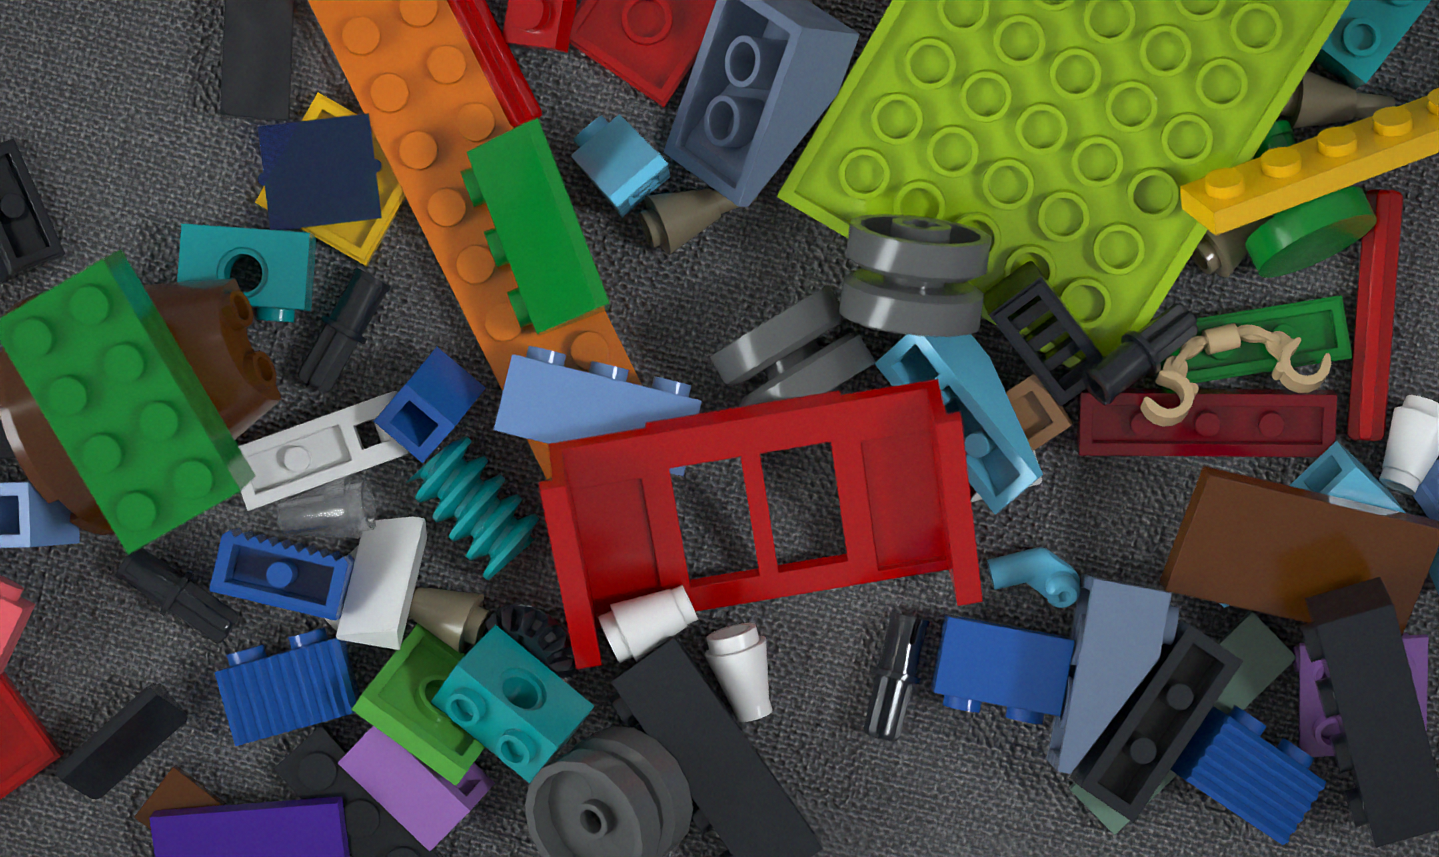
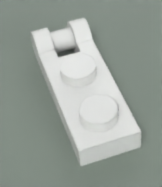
[238,391,411,511]

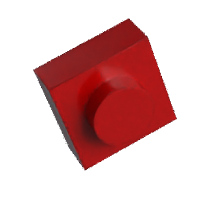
[502,0,577,53]

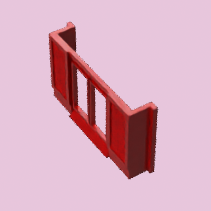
[539,379,983,669]

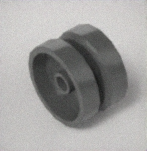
[839,214,991,337]
[709,285,876,407]
[525,726,693,857]

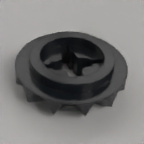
[480,604,576,684]

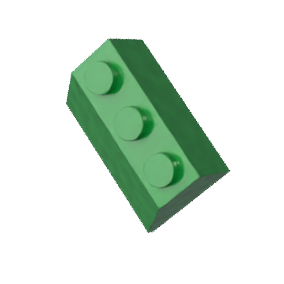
[460,118,610,336]

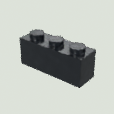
[1069,620,1243,823]

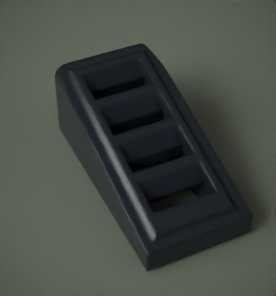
[983,261,1104,407]

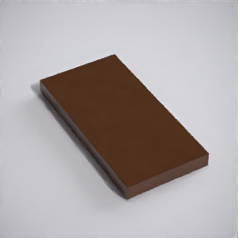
[1159,466,1439,635]

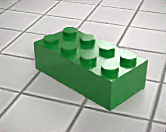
[0,249,256,554]

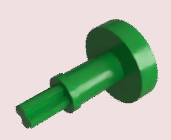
[1245,120,1377,278]

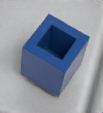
[373,347,486,463]

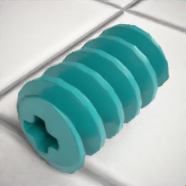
[405,436,539,580]

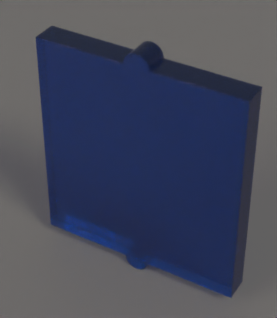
[258,113,383,231]

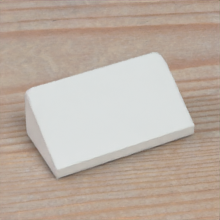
[336,516,427,650]

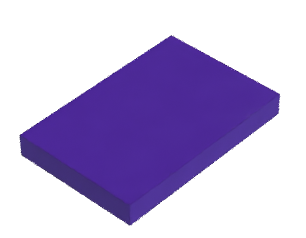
[149,796,350,857]

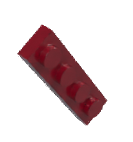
[1077,388,1337,457]

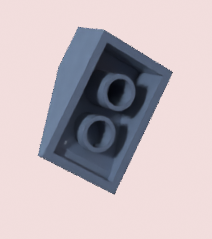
[664,0,860,207]
[1046,573,1179,774]

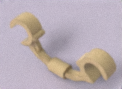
[1140,323,1331,426]

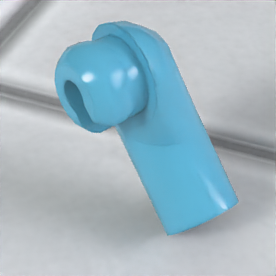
[987,547,1080,608]

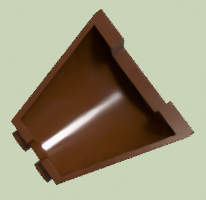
[0,278,282,535]

